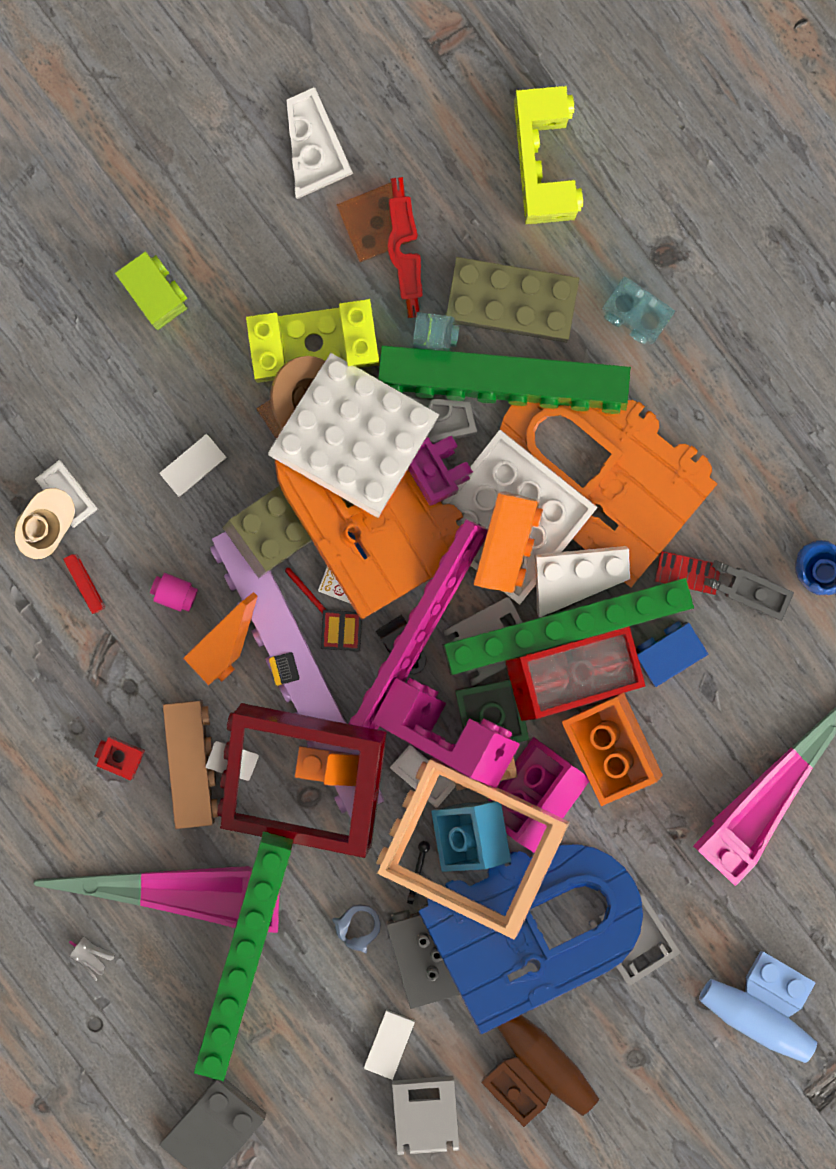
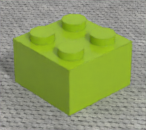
[115,251,188,330]

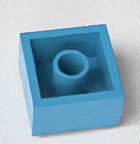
[431,801,511,872]

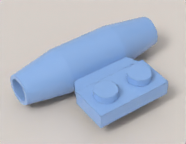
[699,951,817,1063]

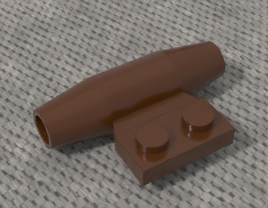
[481,1015,599,1127]

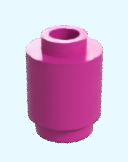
[150,573,198,612]

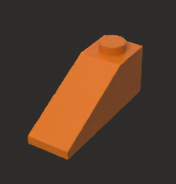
[183,592,258,686]

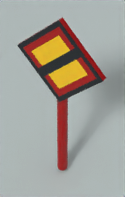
[285,568,362,651]

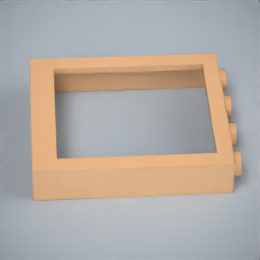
[376,758,570,939]

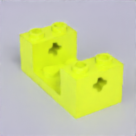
[514,86,583,225]
[246,299,379,383]

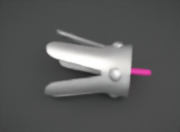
[69,937,115,981]

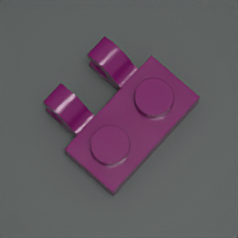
[408,436,473,506]

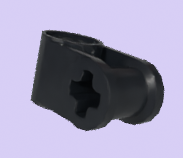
[376,614,426,674]

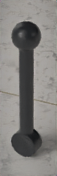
[407,841,430,905]

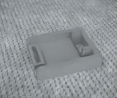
[443,596,522,686]
[588,889,681,986]
[392,1076,459,1155]

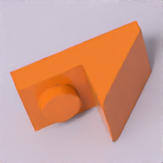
[295,746,359,786]

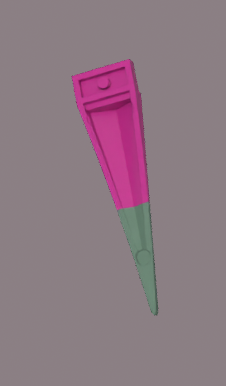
[693,707,836,886]
[33,866,280,933]

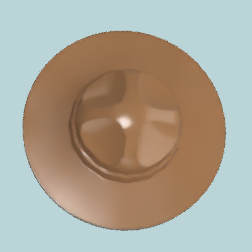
[270,356,325,429]

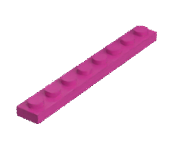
[348,519,488,730]

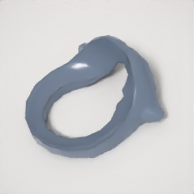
[332,904,381,953]

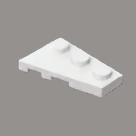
[286,87,353,199]
[535,546,630,618]

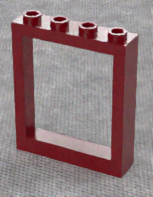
[217,703,387,858]

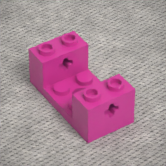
[372,678,520,788]

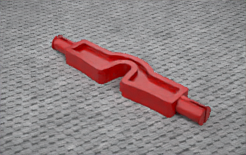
[387,177,423,318]

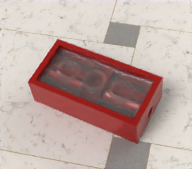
[505,626,646,721]

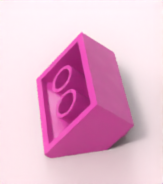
[488,737,589,853]

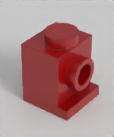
[94,736,145,781]

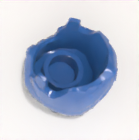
[795,540,836,595]

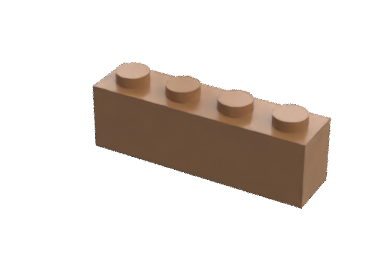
[163,700,219,829]

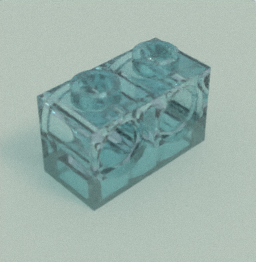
[601,276,676,345]
[412,312,460,351]

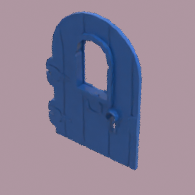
[418,844,643,1035]

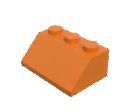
[473,491,543,593]
[562,693,663,806]

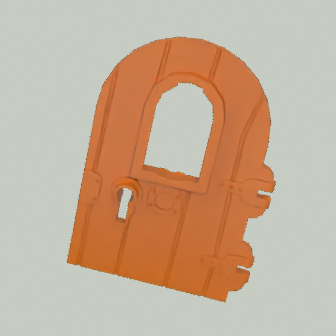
[500,400,717,588]
[275,459,464,620]

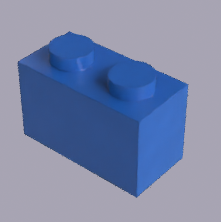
[637,620,709,687]

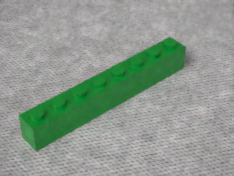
[378,346,631,414]
[442,578,694,675]
[194,831,293,1081]

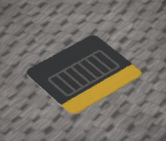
[269,652,300,686]

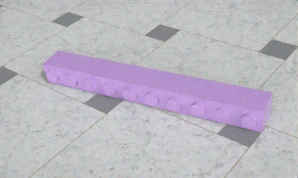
[210,532,384,818]

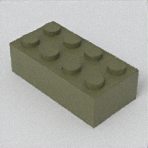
[445,257,579,343]
[222,485,354,578]

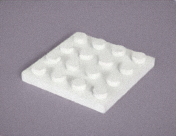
[268,353,439,518]
[442,430,598,605]

